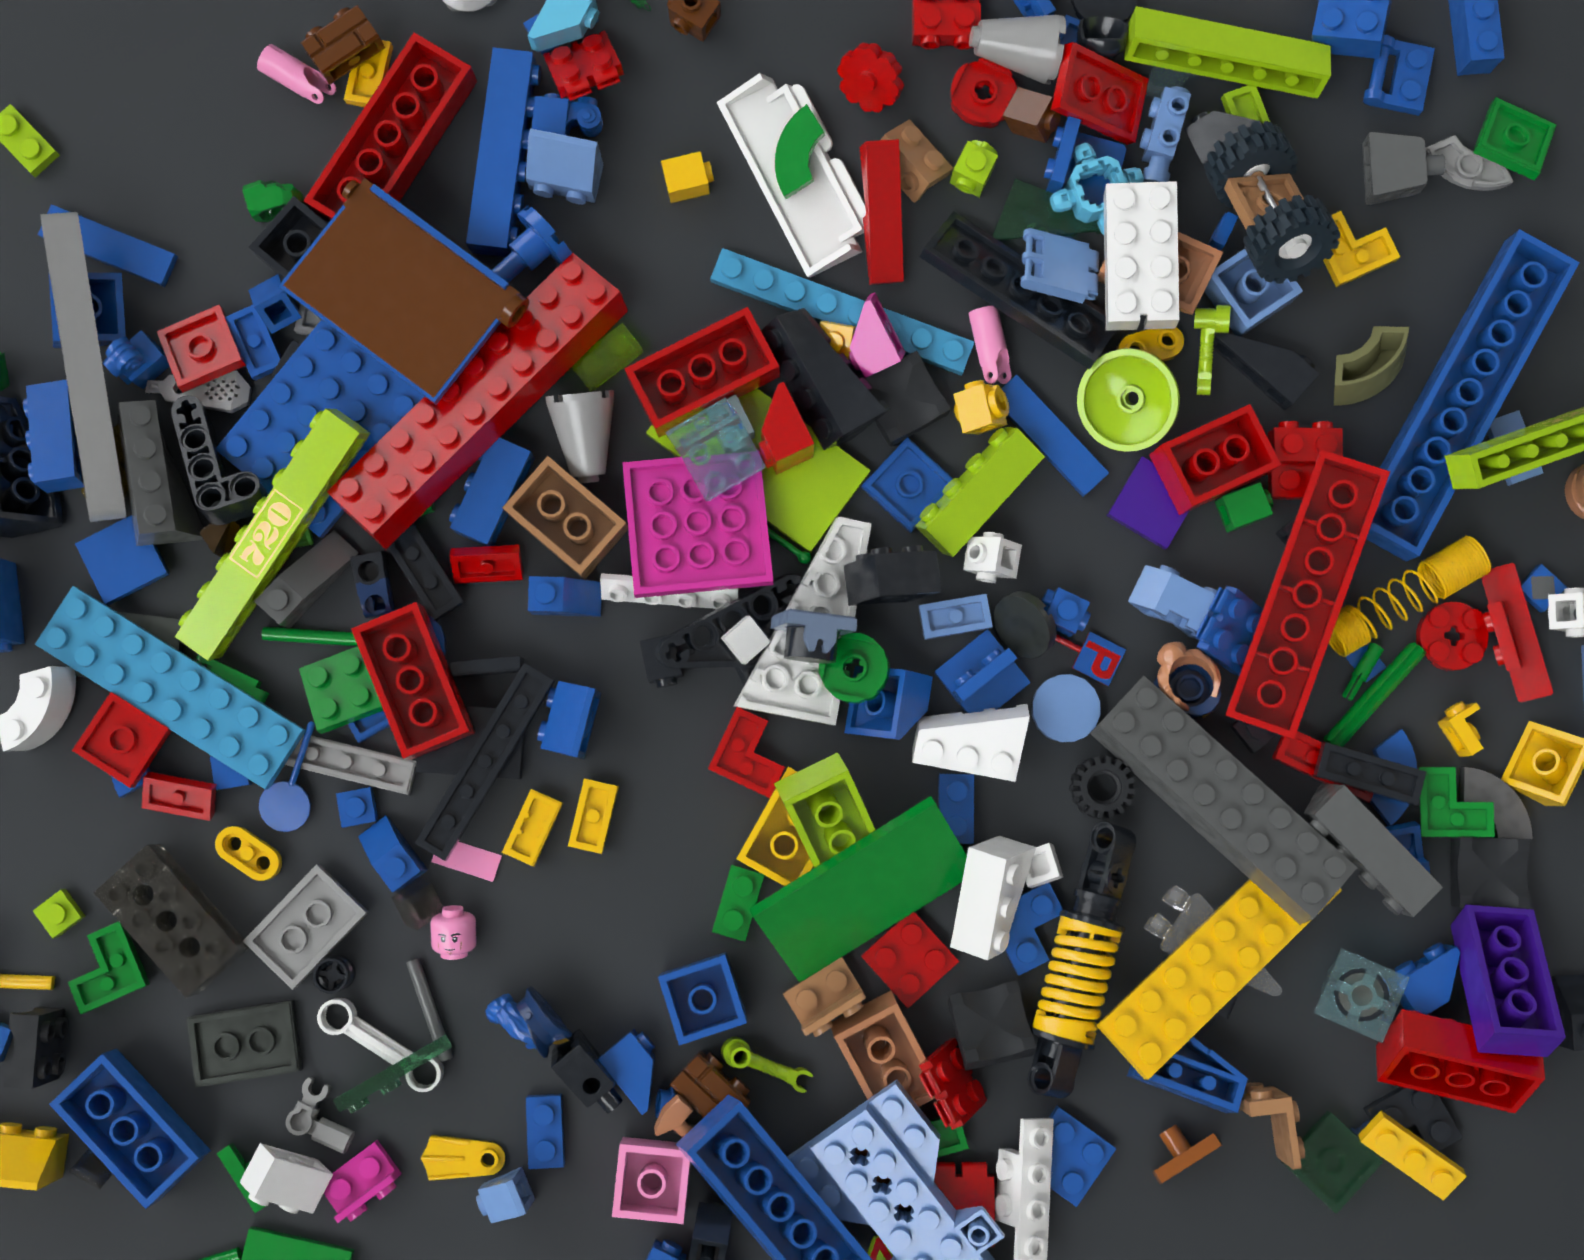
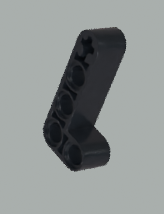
[171,395,268,525]

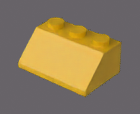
[0,1123,69,1191]

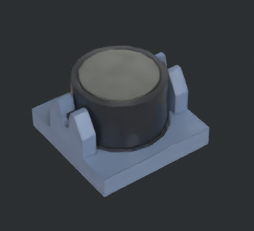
[770,609,857,664]

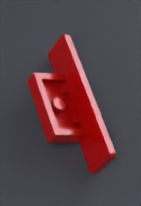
[1481,563,1553,702]

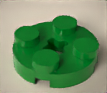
[819,633,890,704]

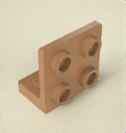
[783,957,866,1037]

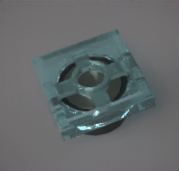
[1314,948,1410,1043]

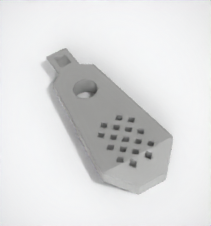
[145,371,252,413]

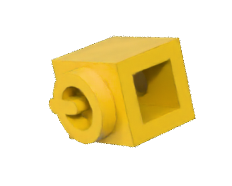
[953,380,1009,435]

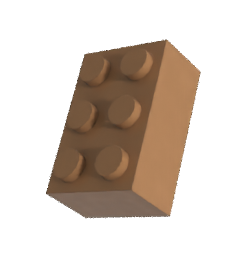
[502,456,628,580]

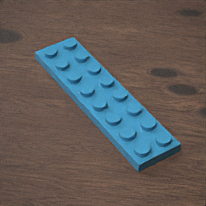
[35,586,306,790]

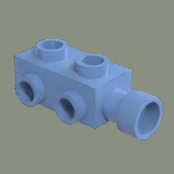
[1139,86,1191,182]

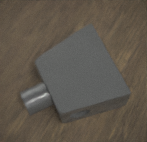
[1362,132,1445,205]

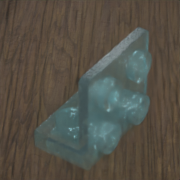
[665,398,765,501]

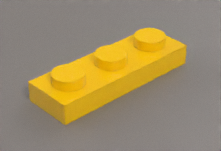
[1358,1110,1467,1201]

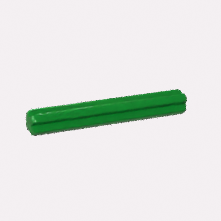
[1324,642,1426,747]

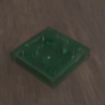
[1281,1110,1383,1214]

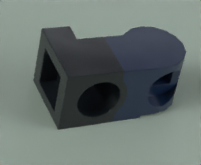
[350,551,395,619]

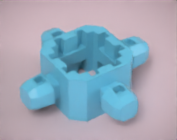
[1050,143,1144,235]

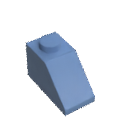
[476,1167,535,1223]

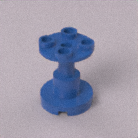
[492,205,572,283]

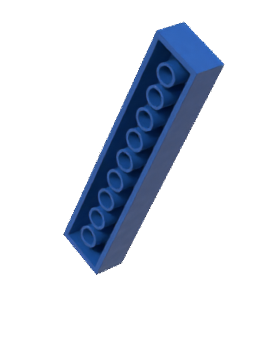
[1366,229,1580,561]

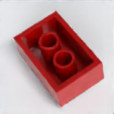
[1149,404,1281,516]

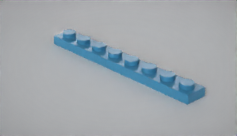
[710,248,974,376]

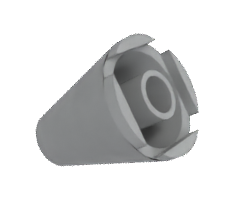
[969,15,1066,85]
[545,390,614,483]

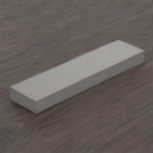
[285,735,417,795]

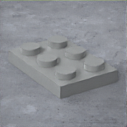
[243,864,369,990]

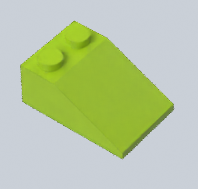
[774,753,875,868]

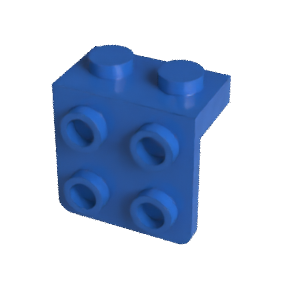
[1043,116,1126,206]

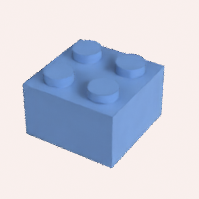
[1204,249,1303,337]

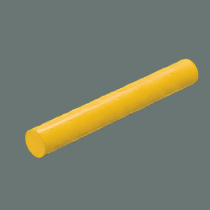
[0,974,55,990]

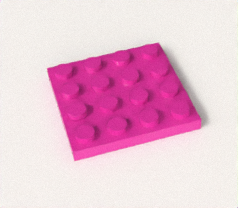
[622,450,773,598]

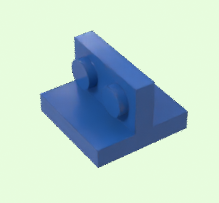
[933,629,1031,713]

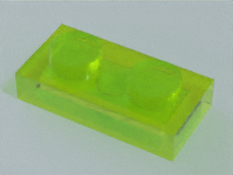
[571,323,644,392]

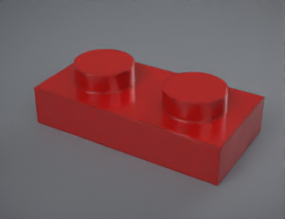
[449,545,524,584]
[142,772,217,821]

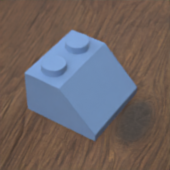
[526,128,604,205]

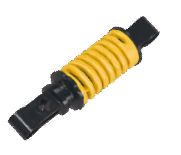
[1027,822,1136,1099]

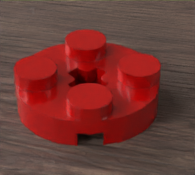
[950,58,1017,128]
[1416,602,1489,671]

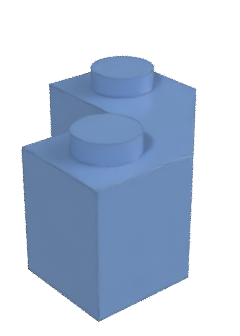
[1128,565,1217,639]

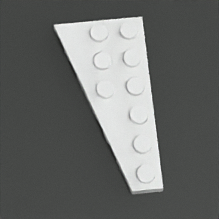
[734,517,871,725]

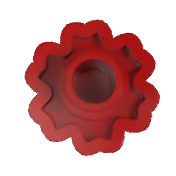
[837,43,904,113]

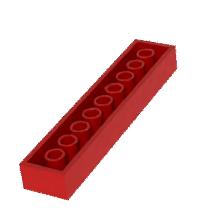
[327,253,628,549]

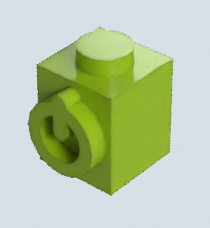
[950,140,998,198]

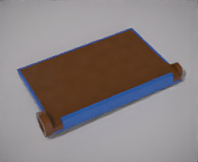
[279,178,529,405]

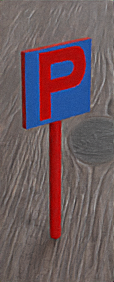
[1055,632,1126,686]

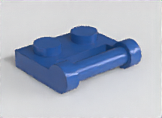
[1363,35,1435,116]

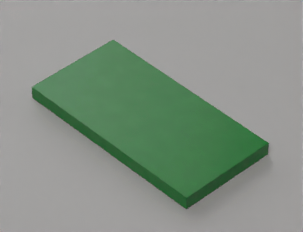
[749,796,967,983]

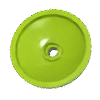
[1077,348,1180,452]

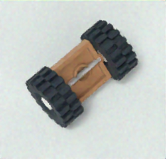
[1204,121,1340,284]

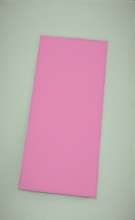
[431,842,502,882]

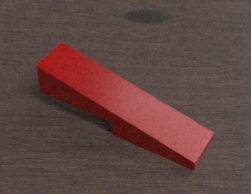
[859,139,904,285]

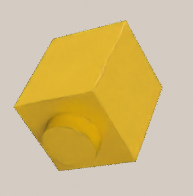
[661,151,714,203]

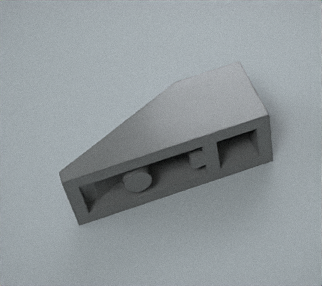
[254,530,360,628]

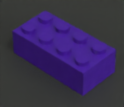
[1450,905,1566,1057]

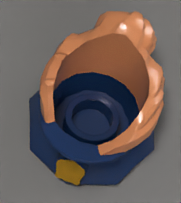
[1153,642,1221,719]

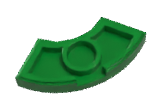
[775,104,825,199]

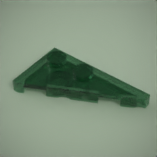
[993,179,1102,242]
[333,1034,453,1114]

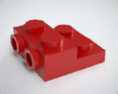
[912,0,981,50]
[1267,421,1343,500]

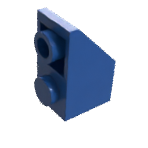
[1386,943,1460,1015]

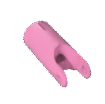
[257,44,336,104]
[968,306,1012,384]

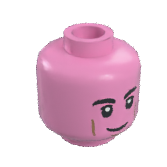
[430,905,477,960]

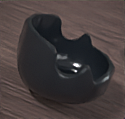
[1077,16,1128,59]

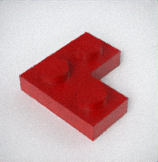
[708,707,785,798]

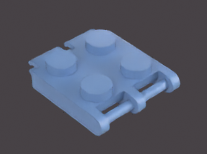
[1021,228,1099,304]

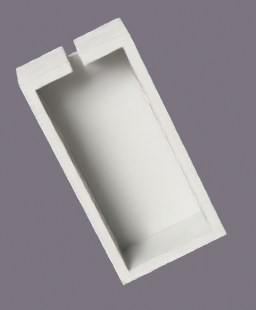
[1103,181,1180,331]

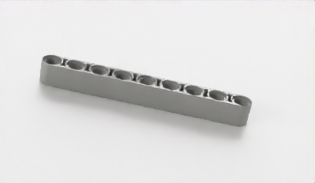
[40,212,126,522]

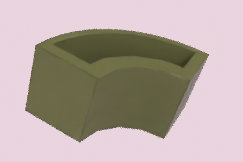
[1334,326,1409,406]

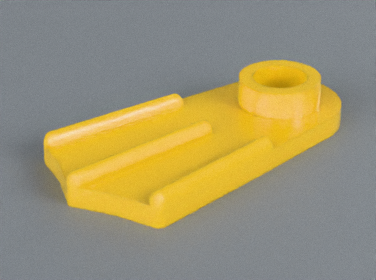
[421,1135,505,1181]

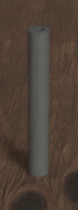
[406,958,453,1062]

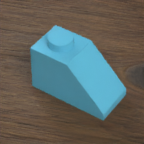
[528,0,599,52]

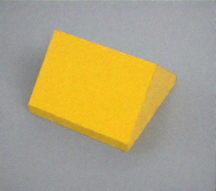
[1501,721,1584,806]

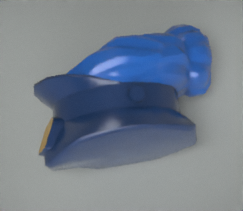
[485,986,572,1058]

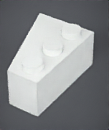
[912,704,1030,782]

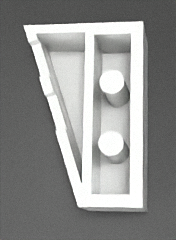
[950,836,1036,960]

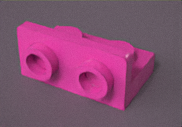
[323,1139,402,1223]

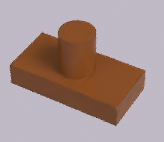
[1152,1124,1222,1185]

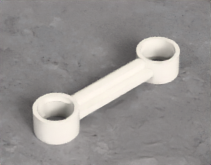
[317,998,444,1092]

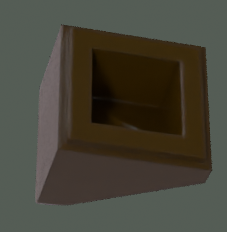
[199,520,243,557]

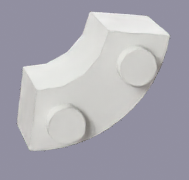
[0,666,76,751]

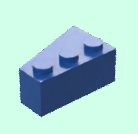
[1127,1037,1248,1113]

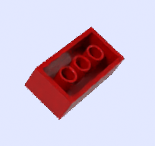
[624,307,780,438]
[351,602,475,760]
[1376,1009,1545,1114]

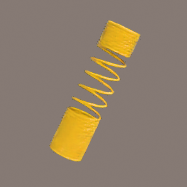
[1329,535,1491,657]

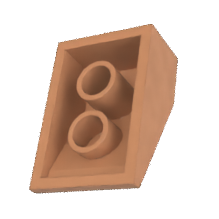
[1098,232,1223,315]
[831,990,935,1107]

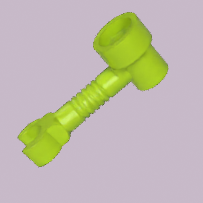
[1194,305,1231,395]
[721,1037,813,1093]

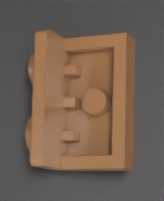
[881,119,954,202]

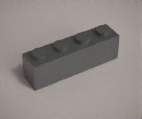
[117,400,204,546]
[1304,783,1443,917]

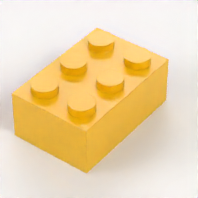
[736,767,813,886]

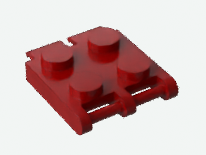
[543,30,624,101]
[918,1037,988,1130]
[934,1162,995,1248]

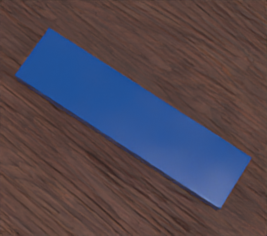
[37,204,178,287]
[1001,374,1109,497]

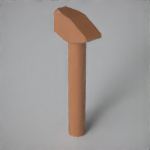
[654,1094,693,1138]

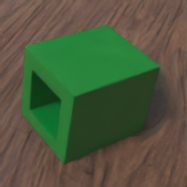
[1215,482,1273,533]

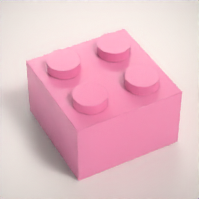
[612,1137,691,1224]

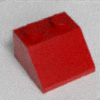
[758,382,814,475]

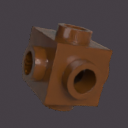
[667,0,721,42]

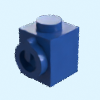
[1041,588,1091,637]

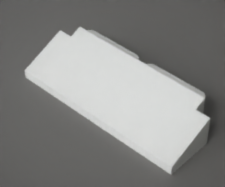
[717,73,866,278]

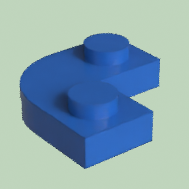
[1005,883,1063,976]

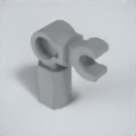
[286,1077,355,1154]

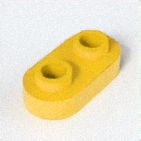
[1116,327,1184,362]
[215,826,282,881]

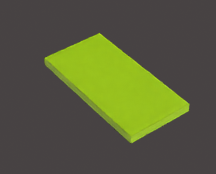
[646,389,871,553]

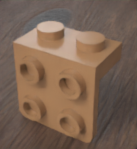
[1239,1082,1305,1169]

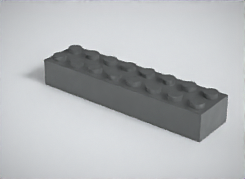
[1090,676,1357,925]

